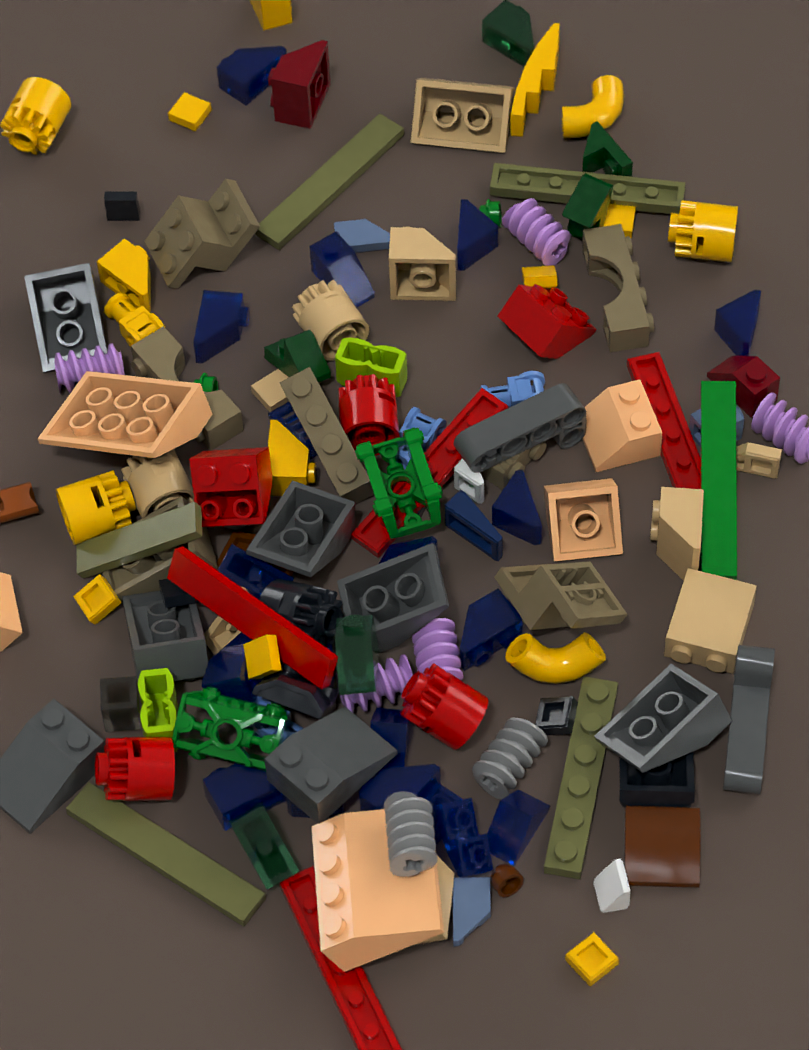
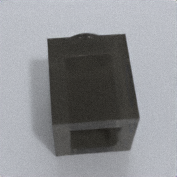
[100,676,142,732]

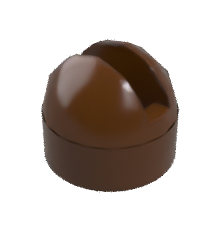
[490,864,524,897]

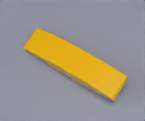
[510,23,560,137]

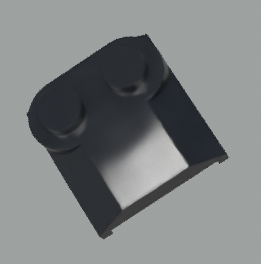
[252,661,339,719]
[619,752,695,808]

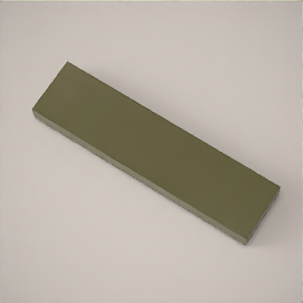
[76,502,202,579]

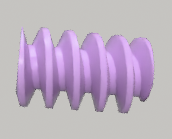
[502,198,571,266]
[54,343,125,393]
[751,392,809,464]
[412,618,463,680]
[335,654,413,714]

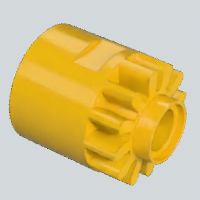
[0,77,71,155]
[668,200,738,262]
[55,470,136,545]

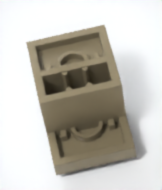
[145,178,260,289]
[494,561,628,630]

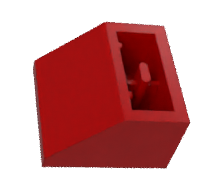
[497,284,597,359]
[189,447,273,527]

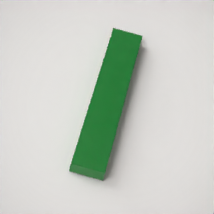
[701,381,737,580]

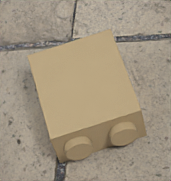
[664,568,757,674]

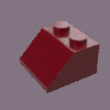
[268,40,331,129]

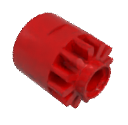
[338,374,400,456]
[400,663,488,750]
[95,737,175,801]

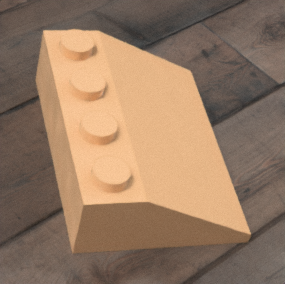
[37,371,213,458]
[312,809,444,972]

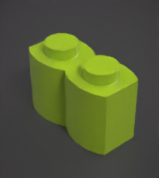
[335,338,407,397]
[138,668,180,752]

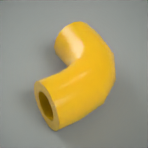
[562,75,624,138]
[505,632,606,684]

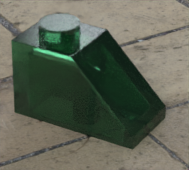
[482,0,534,67]
[335,614,379,695]
[228,804,299,889]

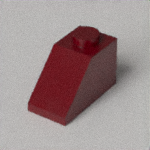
[707,356,780,418]

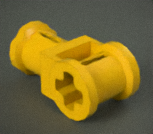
[104,293,165,348]

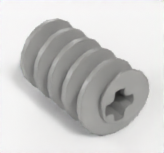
[472,717,548,800]
[384,791,437,877]

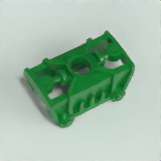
[355,427,443,539]
[172,687,288,776]

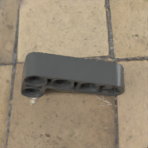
[453,383,586,473]
[723,644,775,794]

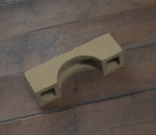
[582,224,654,353]
[131,326,244,451]
[280,367,374,504]

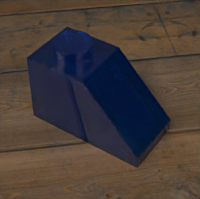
[217,46,287,106]
[309,231,375,308]
[193,290,250,363]
[202,632,262,702]
[202,764,289,831]
[359,764,441,811]

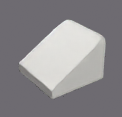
[454,458,484,504]
[593,858,631,913]

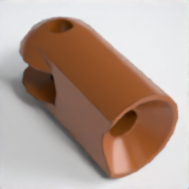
[0,482,39,524]

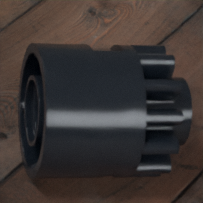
[259,579,344,646]

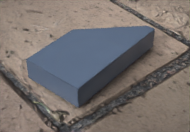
[334,219,390,254]
[453,877,491,947]

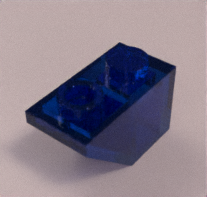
[460,588,523,671]

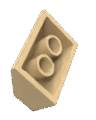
[411,78,515,153]

